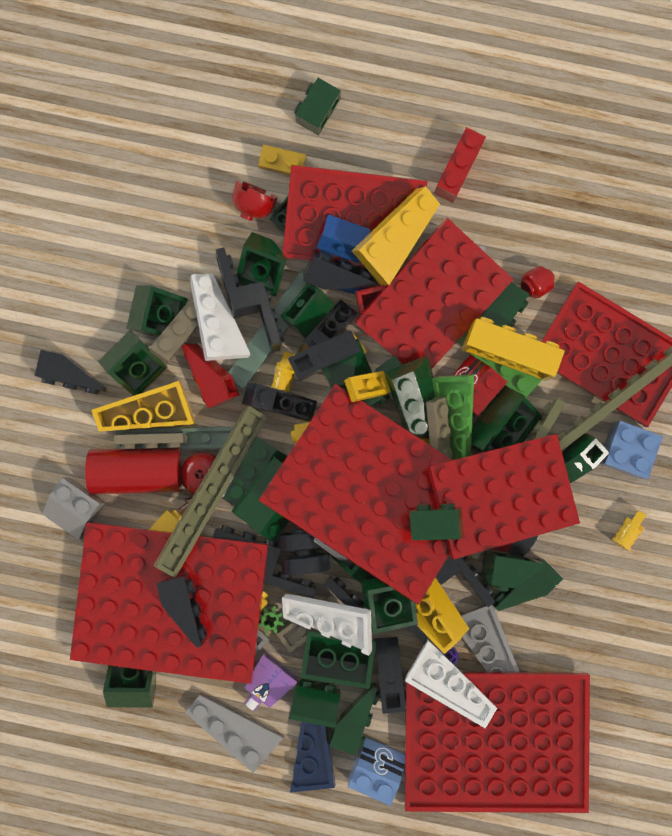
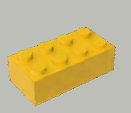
[461,317,565,381]

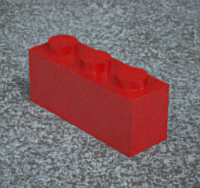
[434,127,486,203]

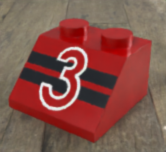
[452,355,508,417]

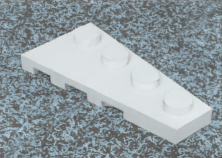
[190,274,251,361]
[282,593,372,656]
[405,639,497,728]

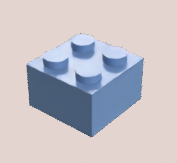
[599,421,663,479]

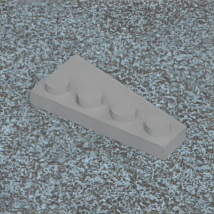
[460,604,520,672]

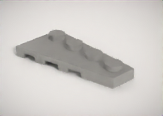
[185,693,284,773]

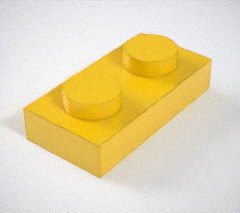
[258,144,306,176]
[344,371,391,402]

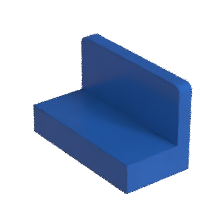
[317,215,370,263]

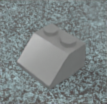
[42,477,105,540]

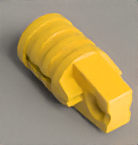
[271,351,295,393]
[612,510,646,551]

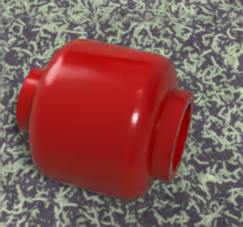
[520,266,555,299]

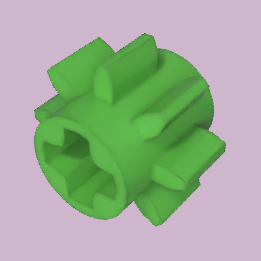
[259,605,285,634]

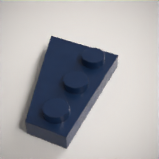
[290,722,336,793]

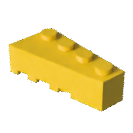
[352,186,440,285]
[91,380,196,432]
[416,577,469,654]

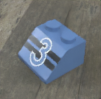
[348,737,405,806]

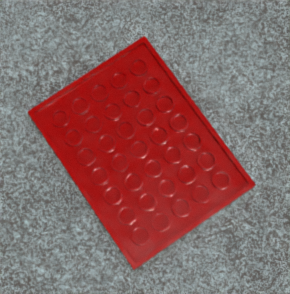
[259,384,452,605]
[70,522,268,684]
[404,671,590,813]

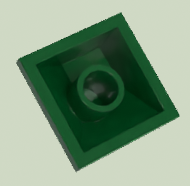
[236,232,287,297]
[322,338,372,392]
[361,577,418,634]

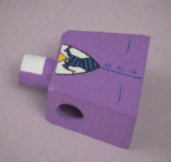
[244,651,298,711]

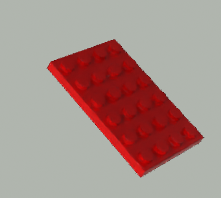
[282,165,428,266]
[354,217,514,369]
[541,281,672,427]
[427,434,580,559]

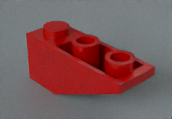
[181,343,240,408]

